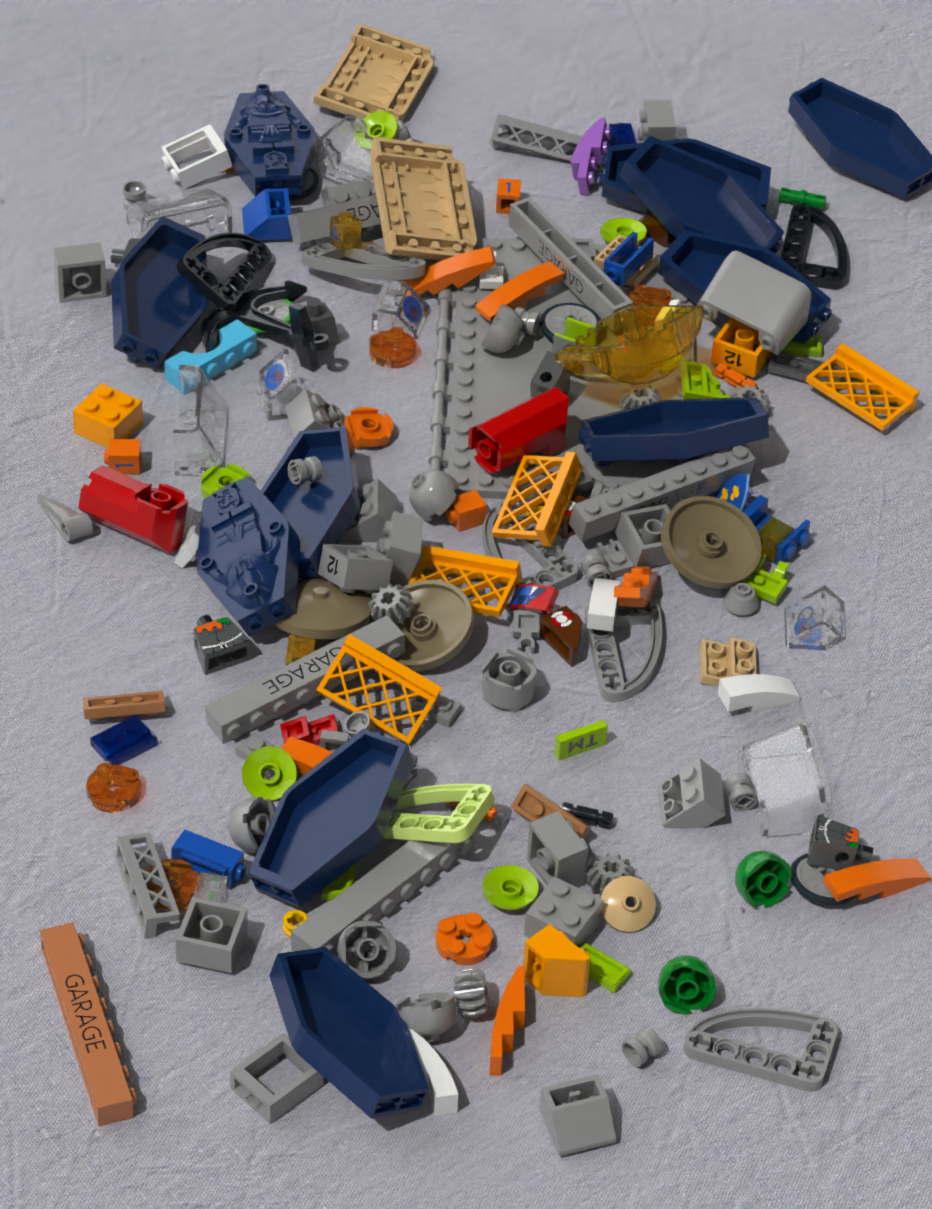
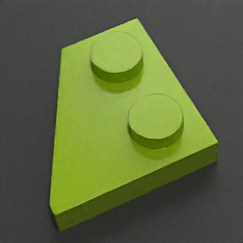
[680,360,730,399]

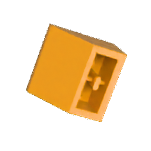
[523,924,590,997]

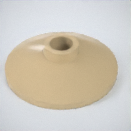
[600,876,656,932]

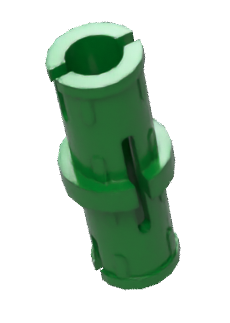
[779,187,826,210]

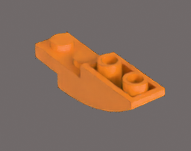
[614,566,658,607]

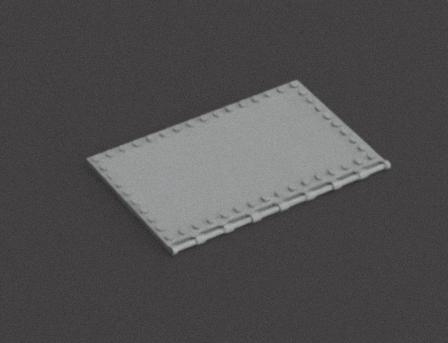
[428,238,696,499]

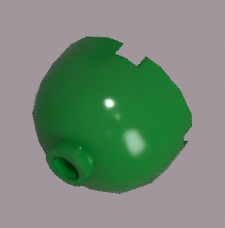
[735,850,792,908]
[658,955,716,1015]

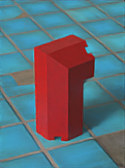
[468,387,569,474]
[78,465,188,553]

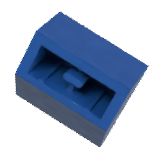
[242,188,291,240]

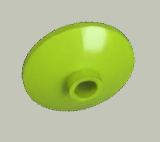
[355,111,398,151]
[600,218,647,243]
[242,746,297,801]
[482,865,539,910]

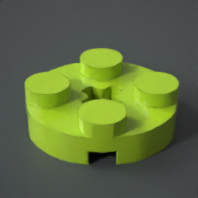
[201,464,250,498]

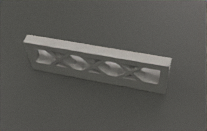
[491,114,583,162]
[115,832,180,938]

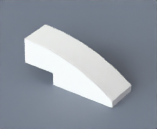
[587,578,621,632]
[718,674,800,713]
[408,1029,458,1116]

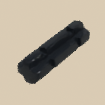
[561,802,614,829]

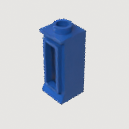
[604,232,654,287]
[171,829,246,890]

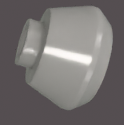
[724,583,759,616]

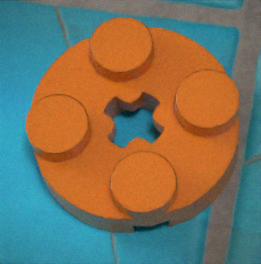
[344,407,394,448]
[435,912,493,966]

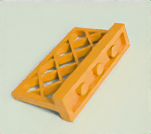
[805,343,920,431]
[491,452,583,547]
[408,545,523,617]
[316,634,442,745]

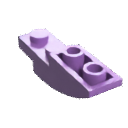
[571,117,611,195]

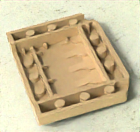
[313,23,434,121]
[370,137,477,261]

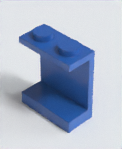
[742,495,811,565]

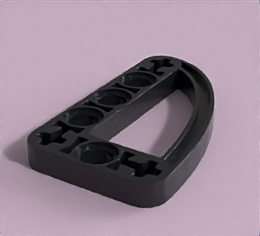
[781,204,847,290]
[176,233,272,311]

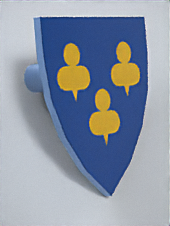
[714,474,754,511]

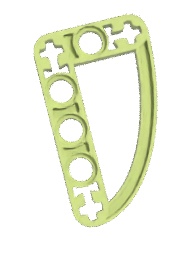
[383,784,495,843]

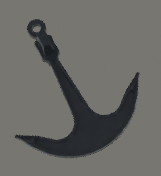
[201,280,330,370]

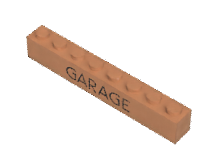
[40,922,137,1127]

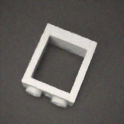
[161,124,232,189]

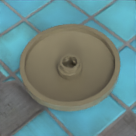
[661,496,762,589]
[274,578,372,639]
[372,580,474,671]

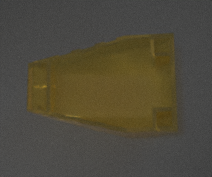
[554,305,705,385]

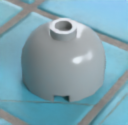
[481,304,525,353]
[409,470,459,521]
[228,797,276,853]
[337,920,396,978]
[396,992,456,1042]

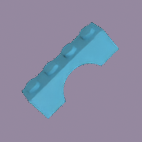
[165,319,257,394]

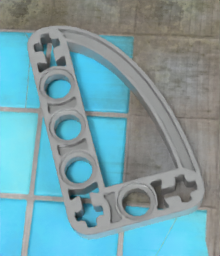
[302,237,426,280]
[483,501,578,597]
[584,599,662,703]
[684,1008,838,1092]

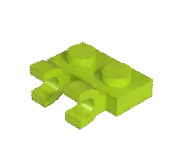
[743,553,789,604]

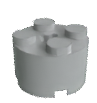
[482,649,537,713]

